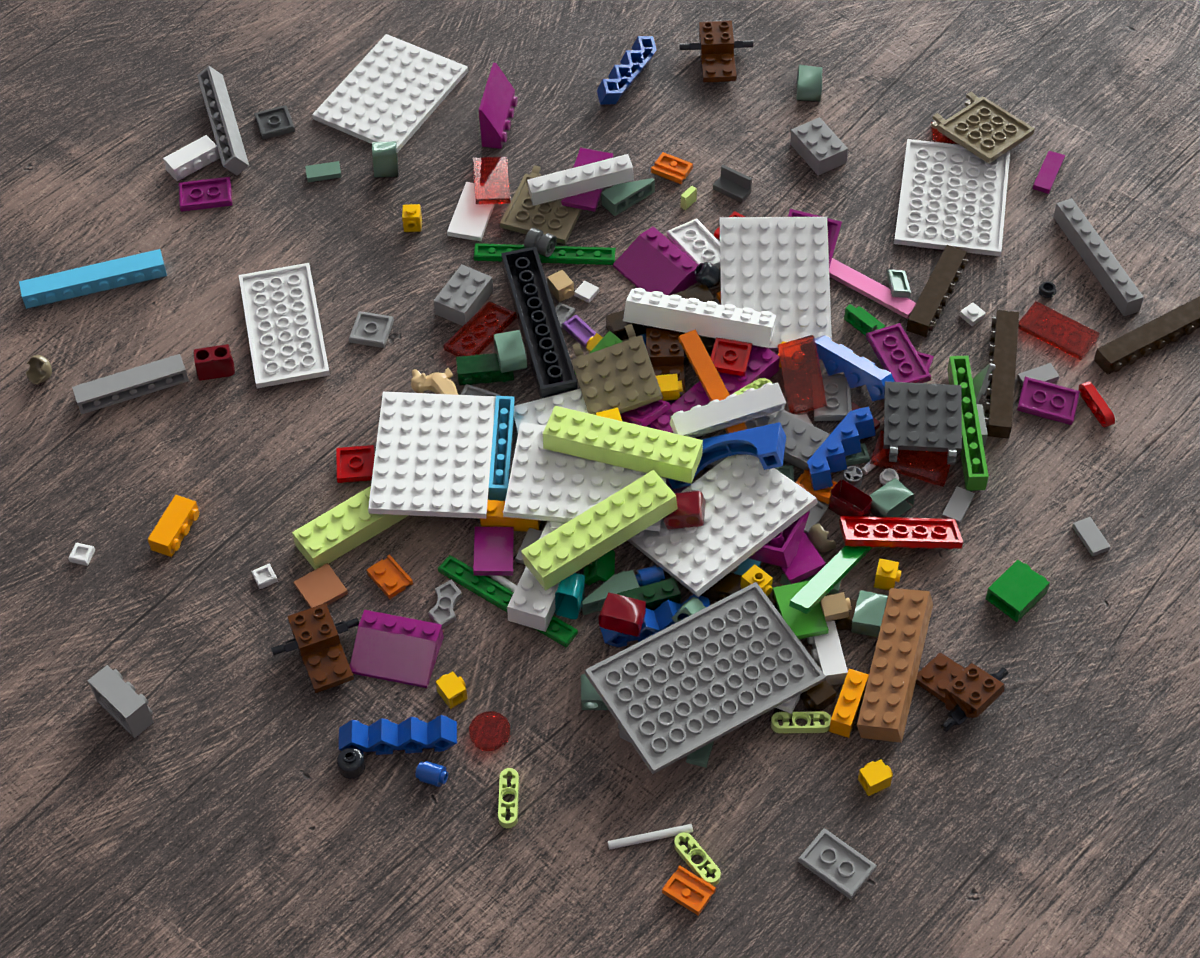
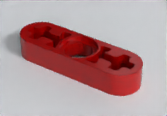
[1079,381,1115,428]

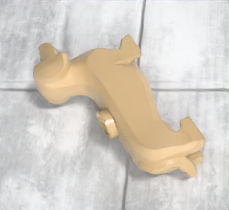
[411,367,458,395]

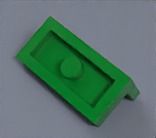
[844,304,885,336]
[584,550,615,585]

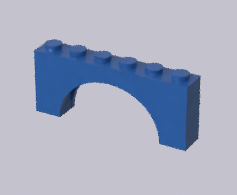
[668,422,786,489]

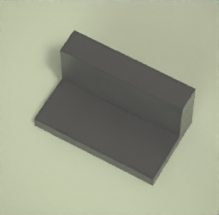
[713,165,752,203]

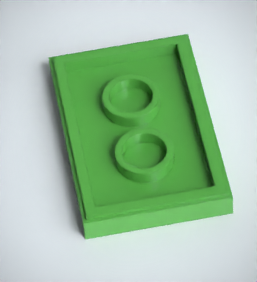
[772,581,829,639]

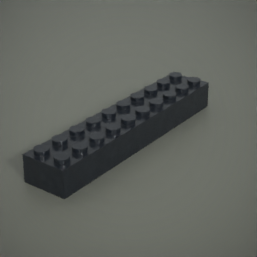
[501,246,578,399]

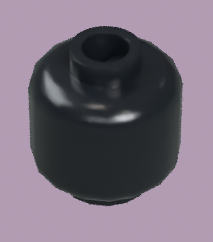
[694,262,721,288]
[337,748,365,779]

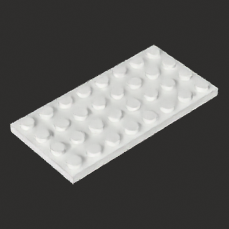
[239,263,330,388]

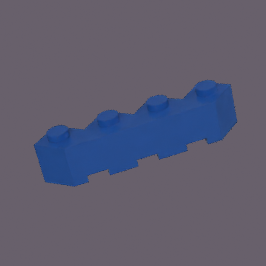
[597,36,657,104]
[800,335,895,402]
[807,407,875,491]
[600,594,711,647]
[339,715,457,756]

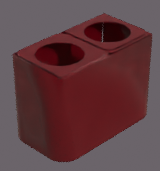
[193,344,235,381]
[828,480,872,517]
[663,491,706,530]
[598,592,646,637]

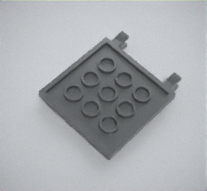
[883,381,962,465]

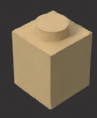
[547,270,574,302]
[820,592,852,622]

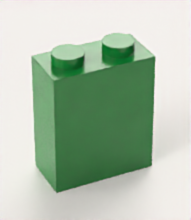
[985,560,1050,622]

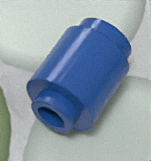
[635,565,665,587]
[415,761,448,787]

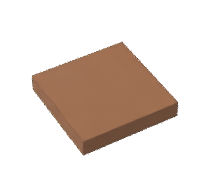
[294,563,348,608]

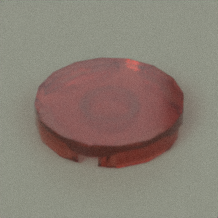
[469,711,510,751]

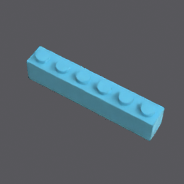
[489,396,515,501]

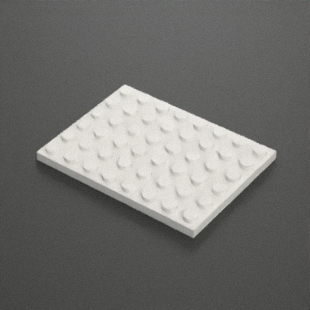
[312,34,468,153]
[894,139,1010,256]
[719,217,832,351]
[368,392,496,519]
[503,423,667,531]
[627,455,818,597]

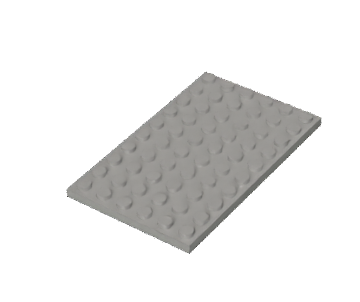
[584,582,826,774]

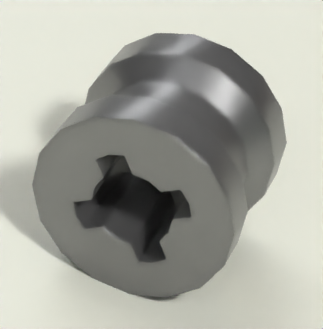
[843,466,863,488]

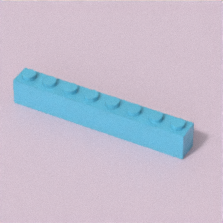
[19,249,167,309]

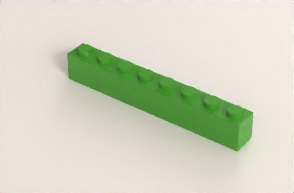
[947,356,989,491]

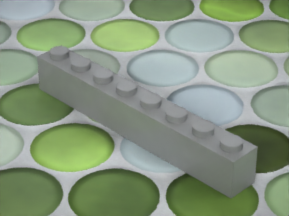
[197,66,249,175]
[1053,198,1144,316]

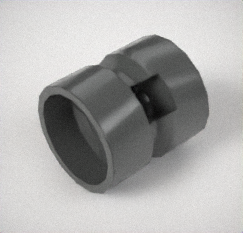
[524,227,557,257]

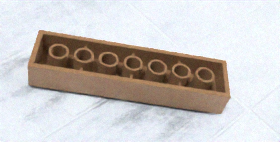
[857,588,933,743]

